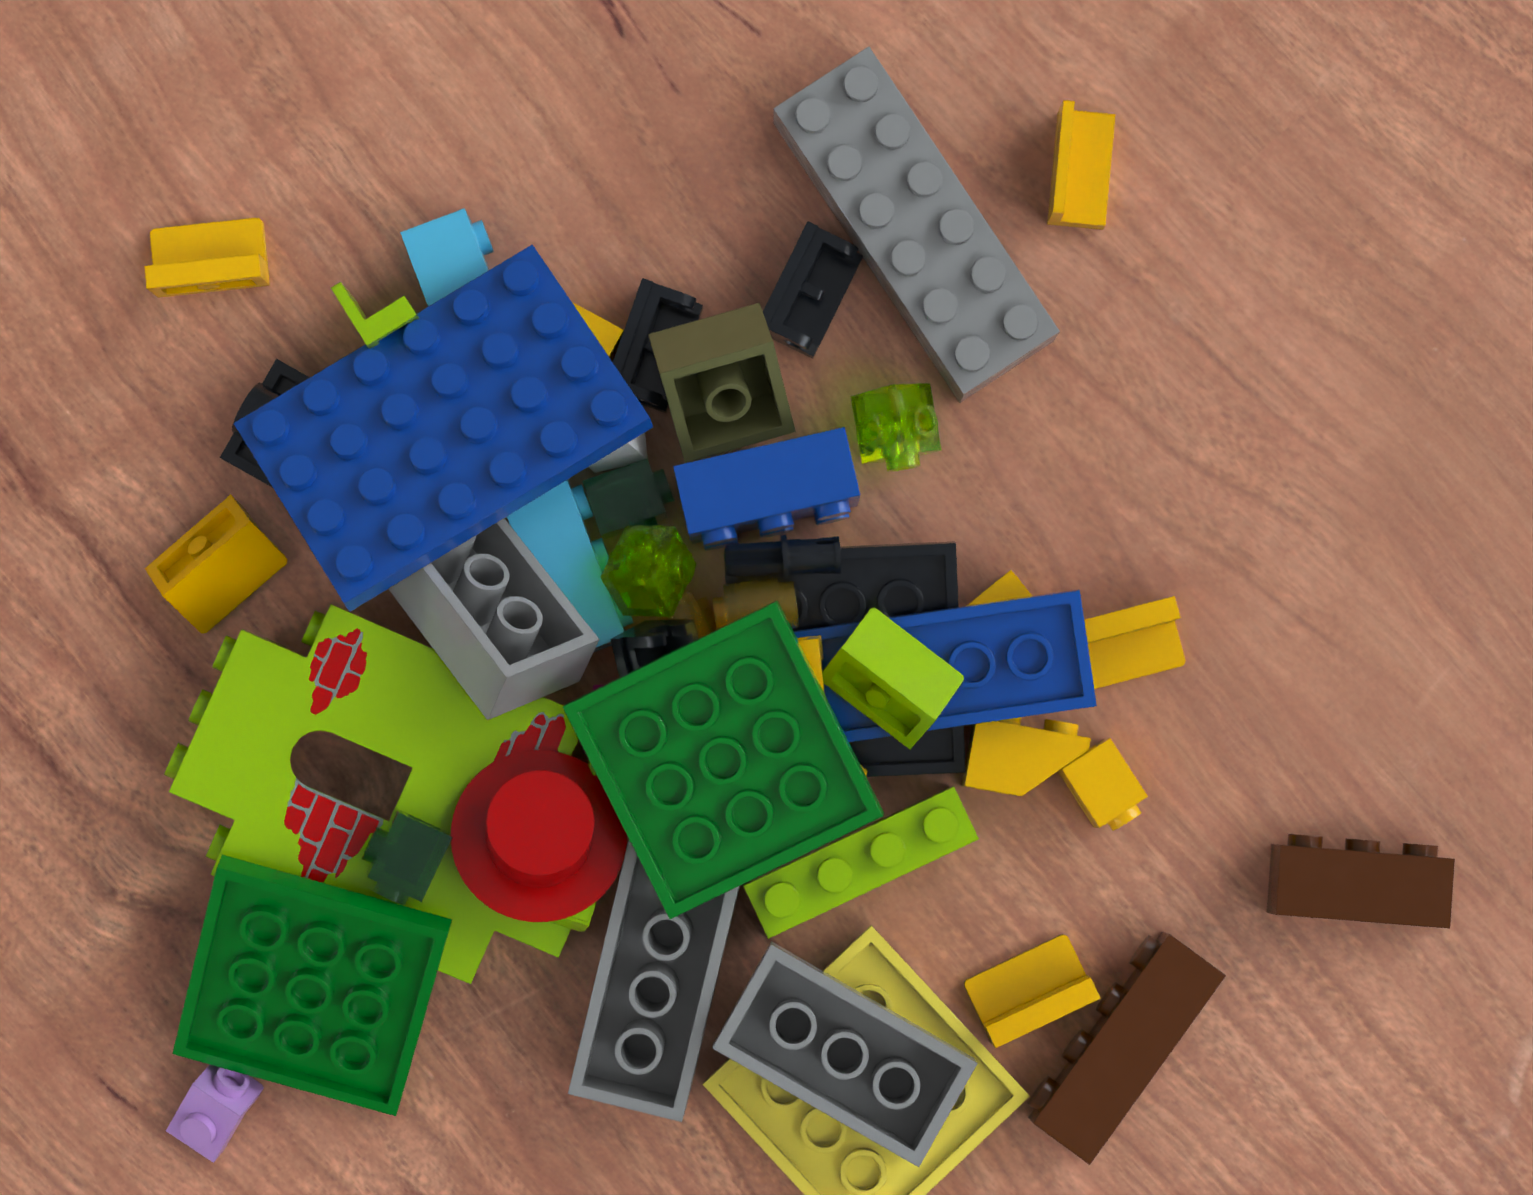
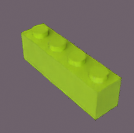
[743,786,979,939]

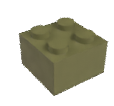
[648,303,796,463]

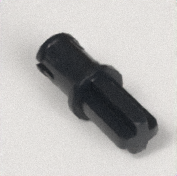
[724,534,841,581]

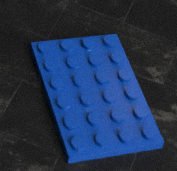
[233,244,653,612]

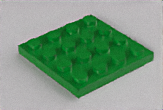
[563,600,884,919]
[172,854,452,1116]

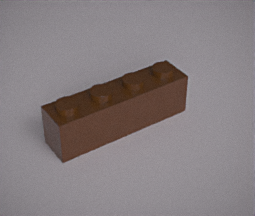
[1028,931,1226,1165]

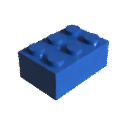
[673,427,861,551]

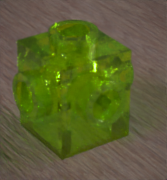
[850,383,942,472]
[600,525,697,617]

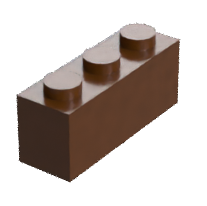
[1267,834,1455,929]

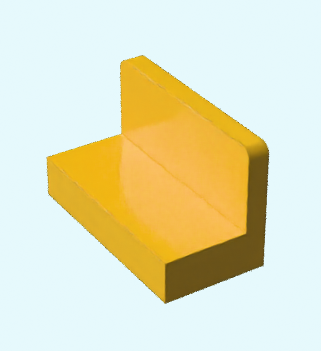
[1047,100,1116,230]
[144,218,270,298]
[144,494,288,634]
[1084,596,1186,689]
[964,934,1101,1048]

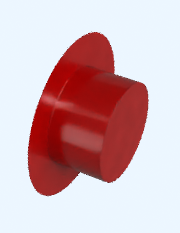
[450,750,627,922]

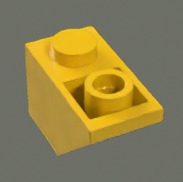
[961,717,1091,796]

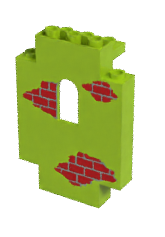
[164,604,578,984]

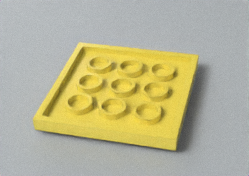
[703,925,1030,1195]

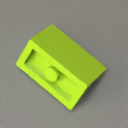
[331,282,419,349]
[822,608,964,750]

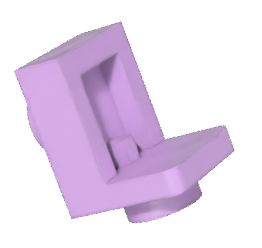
[166,1064,264,1163]

